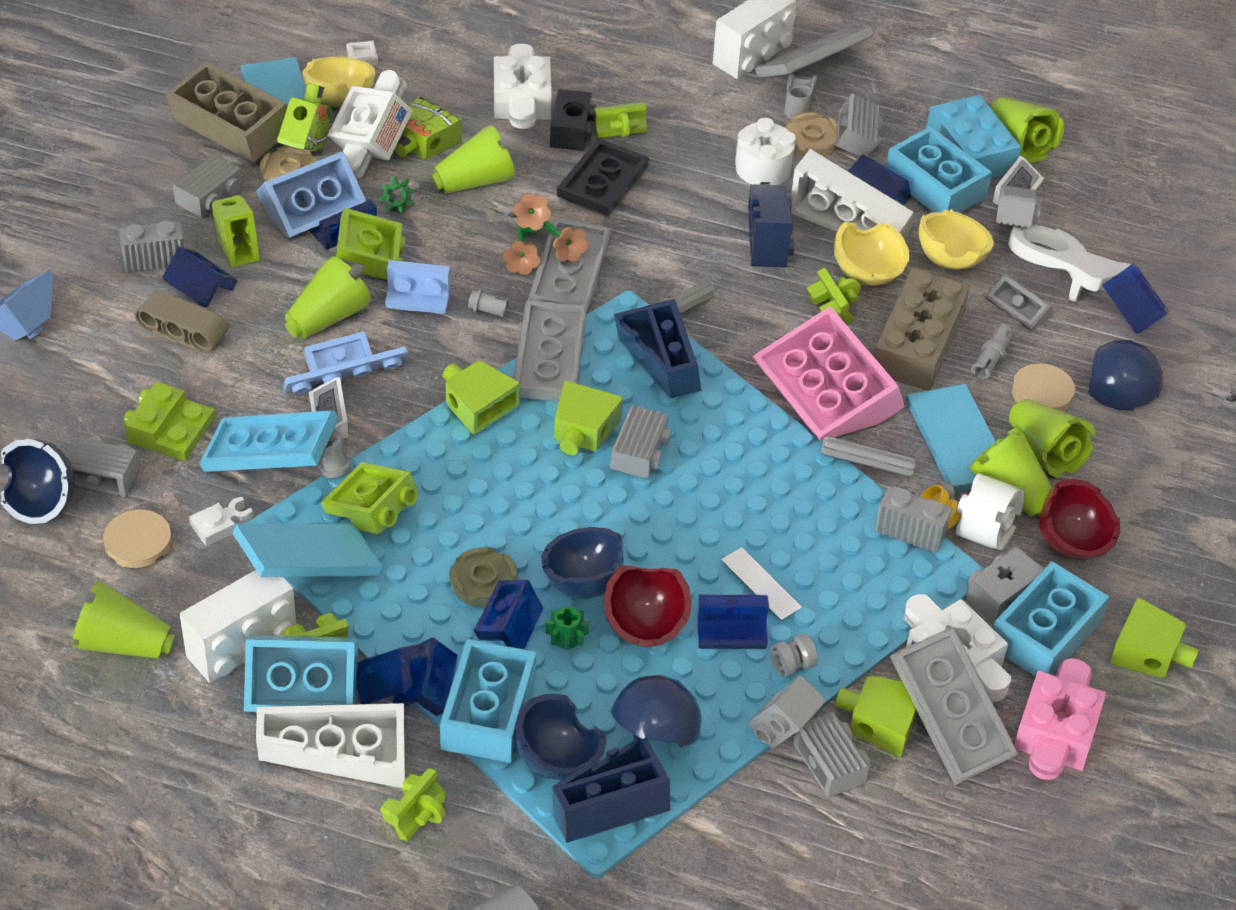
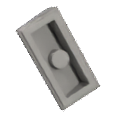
[986,274,1054,330]

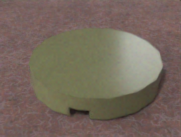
[450,547,518,608]

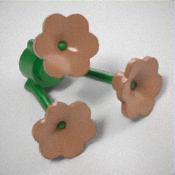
[503,193,589,275]

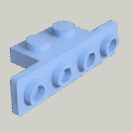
[283,331,408,395]

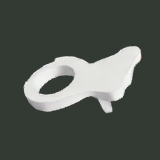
[1008,225,1141,302]

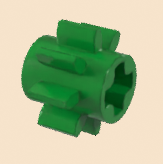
[379,176,417,213]
[545,606,589,650]

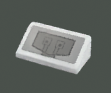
[993,156,1044,204]
[309,377,348,439]

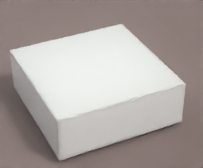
[346,41,378,66]

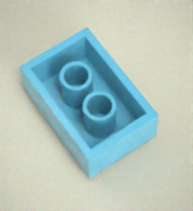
[926,95,1021,179]
[885,126,992,213]
[993,561,1109,677]
[244,635,358,712]
[440,639,536,763]

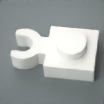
[189,497,253,547]

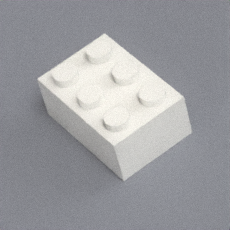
[713,0,796,79]
[180,570,296,683]

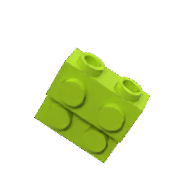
[336,208,405,280]
[123,381,216,461]
[321,462,419,535]

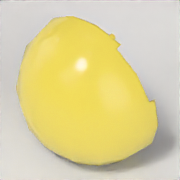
[302,57,375,108]
[918,209,994,271]
[834,222,909,286]

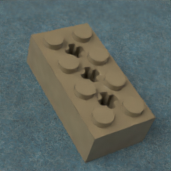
[166,61,288,163]
[874,268,970,391]

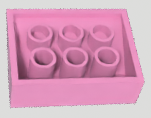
[753,306,905,442]

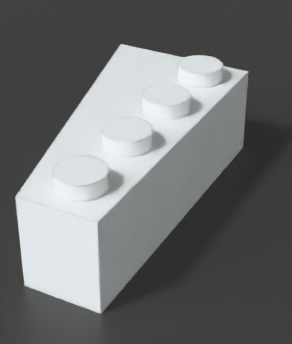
[791,149,914,240]
[256,703,405,788]

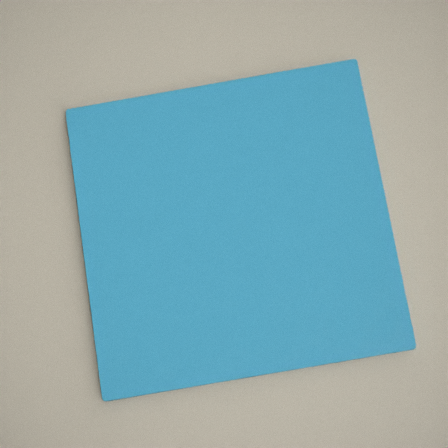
[245,291,985,879]

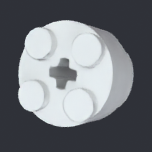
[735,118,796,185]
[956,473,1024,550]

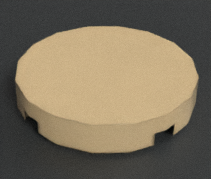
[785,112,838,156]
[260,146,318,182]
[1011,363,1075,412]
[103,509,172,568]

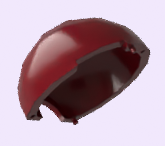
[1039,479,1121,561]
[603,565,692,647]

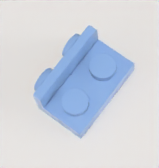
[385,260,451,314]

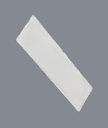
[721,547,802,620]

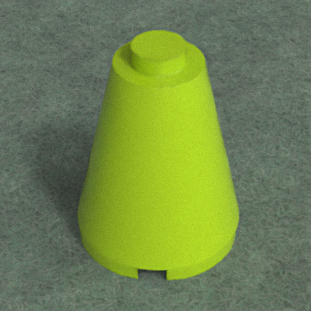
[989,96,1064,163]
[431,125,516,194]
[285,256,371,339]
[1009,399,1096,478]
[968,425,1052,517]
[72,581,176,659]

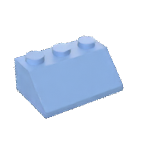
[256,151,368,238]

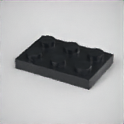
[557,138,649,216]

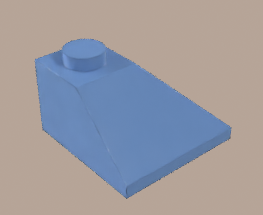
[0,269,54,340]

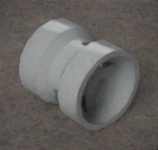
[770,634,818,678]

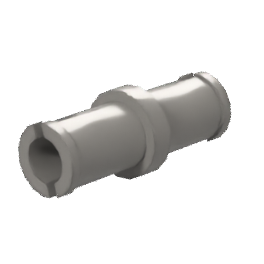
[971,324,1015,379]

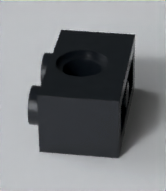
[550,89,596,151]

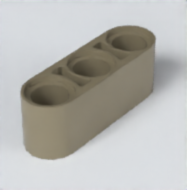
[134,291,228,353]

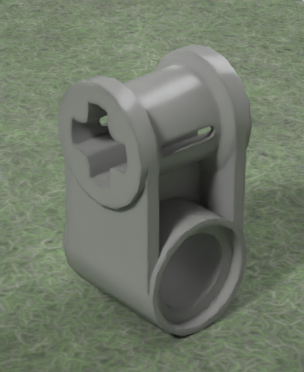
[784,72,818,119]
[317,428,351,478]

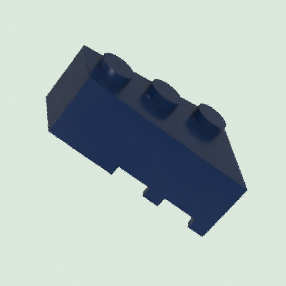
[748,184,794,268]
[614,299,701,398]
[552,735,670,843]

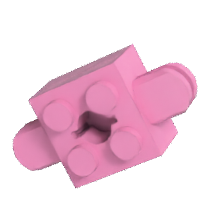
[1014,658,1107,780]

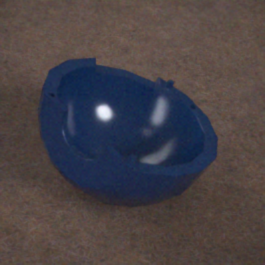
[1088,340,1163,410]
[1,439,75,524]
[541,527,624,599]
[611,675,702,748]
[514,694,607,780]

